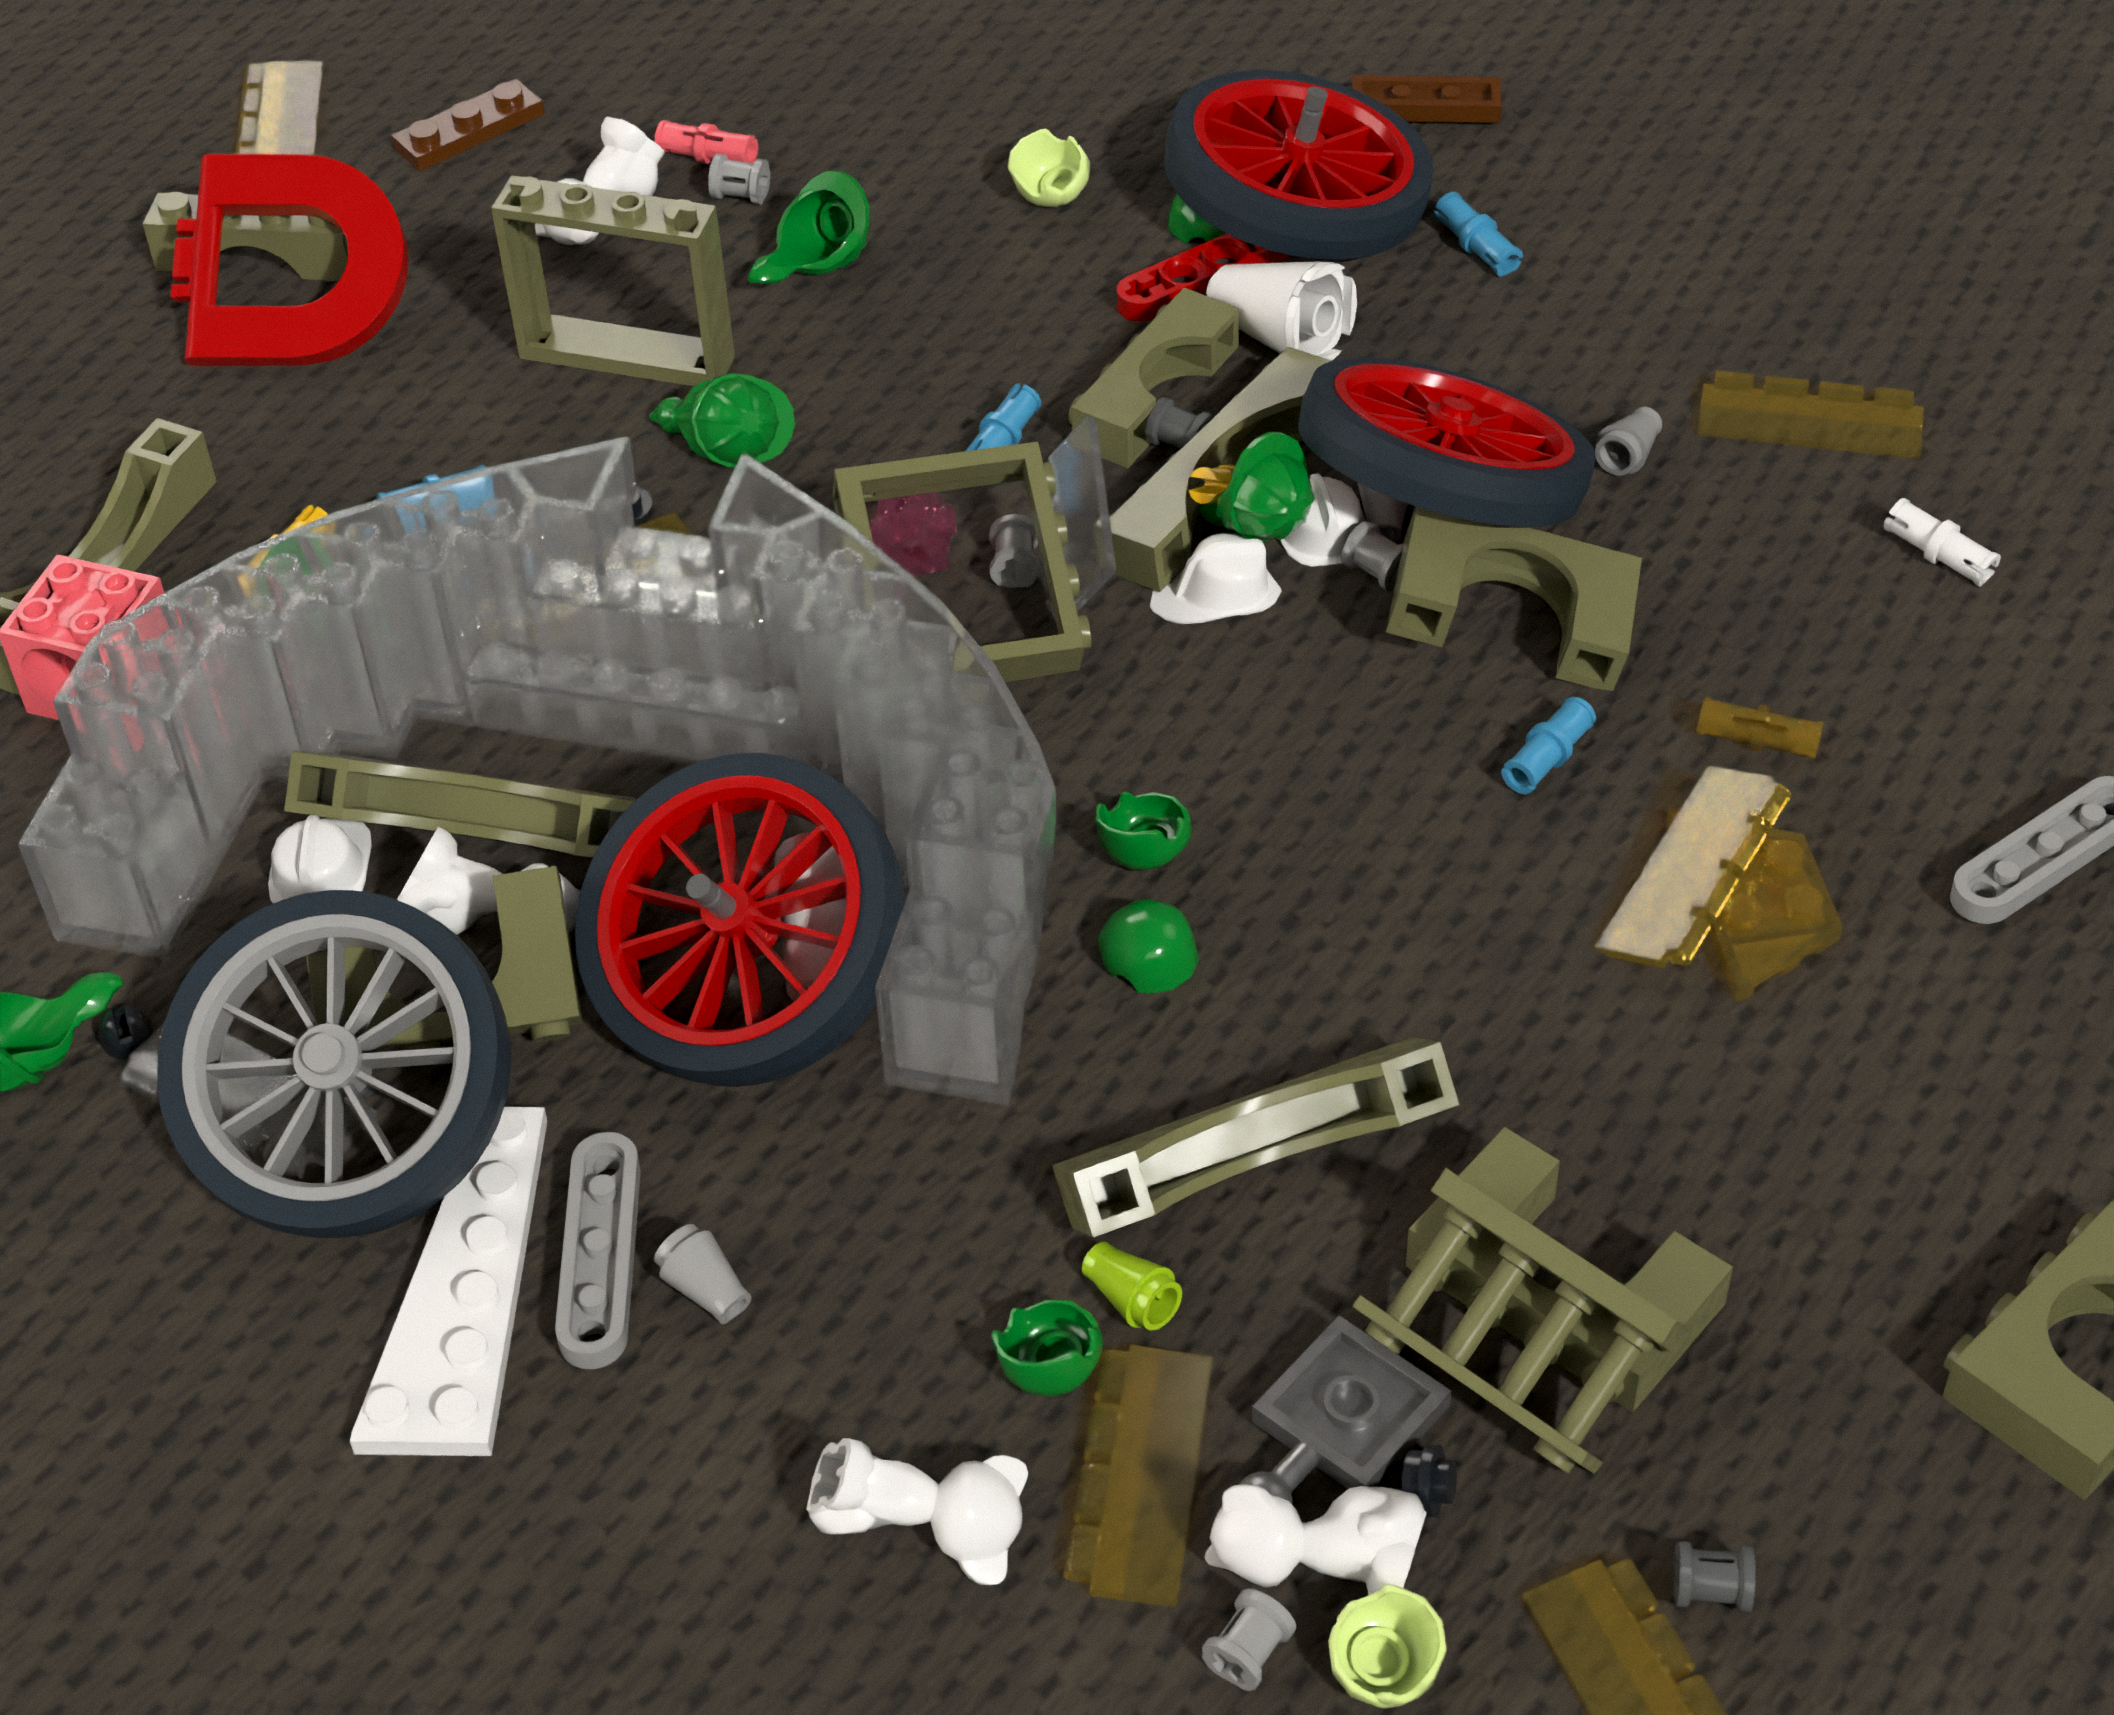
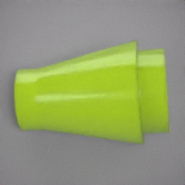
[1082,1242,1182,1330]

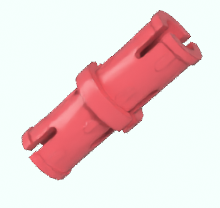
[655,120,758,164]

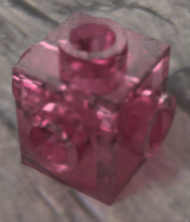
[871,492,957,577]

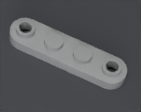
[1950,776,2114,924]
[555,1132,641,1369]

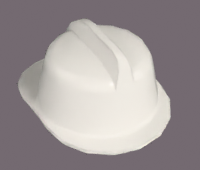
[1280,473,1367,567]
[1150,533,1281,624]
[268,815,372,903]

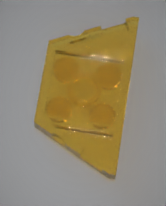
[1666,809,1843,1002]

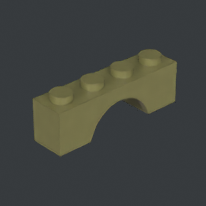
[143,192,348,281]
[1068,288,1239,468]

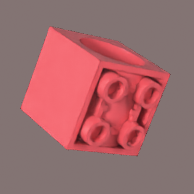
[0,554,185,737]

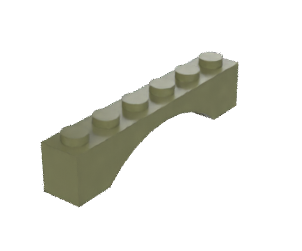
[1099,347,1332,592]
[0,418,217,695]
[284,751,638,858]
[1052,1037,1459,1237]

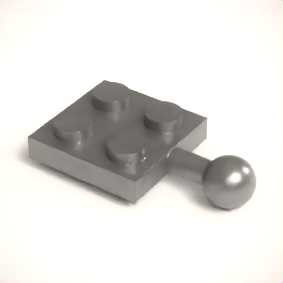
[1239,1316,1451,1504]

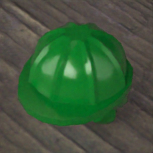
[748,170,870,284]
[649,373,795,467]
[1198,432,1314,541]
[0,972,124,1092]

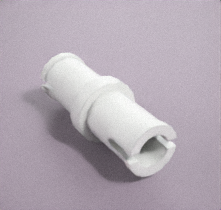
[1883,498,2001,587]

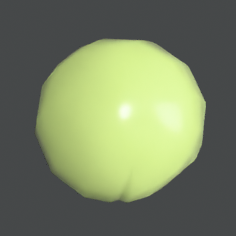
[1008,129,1090,207]
[1328,1585,1447,1708]

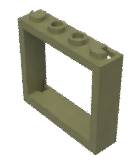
[491,175,735,386]
[833,441,1091,702]

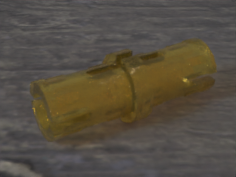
[1697,697,1824,759]

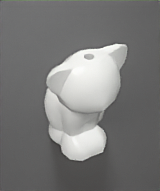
[535,116,665,245]
[397,826,581,935]
[806,1438,1028,1585]
[1205,1483,1427,1595]

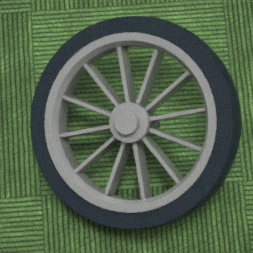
[157,890,511,1238]

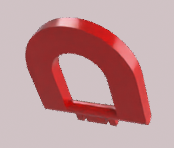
[171,154,409,366]

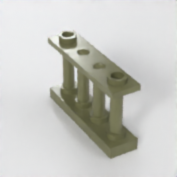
[1352,1168,1690,1474]

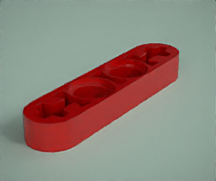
[1117,233,1289,322]

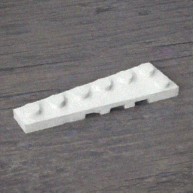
[350,1107,547,1456]

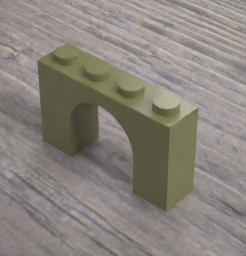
[1386,507,1642,691]
[306,866,583,1069]
[1406,1127,1733,1412]
[1942,1200,2114,1501]

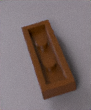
[1352,75,1502,123]
[391,79,544,171]

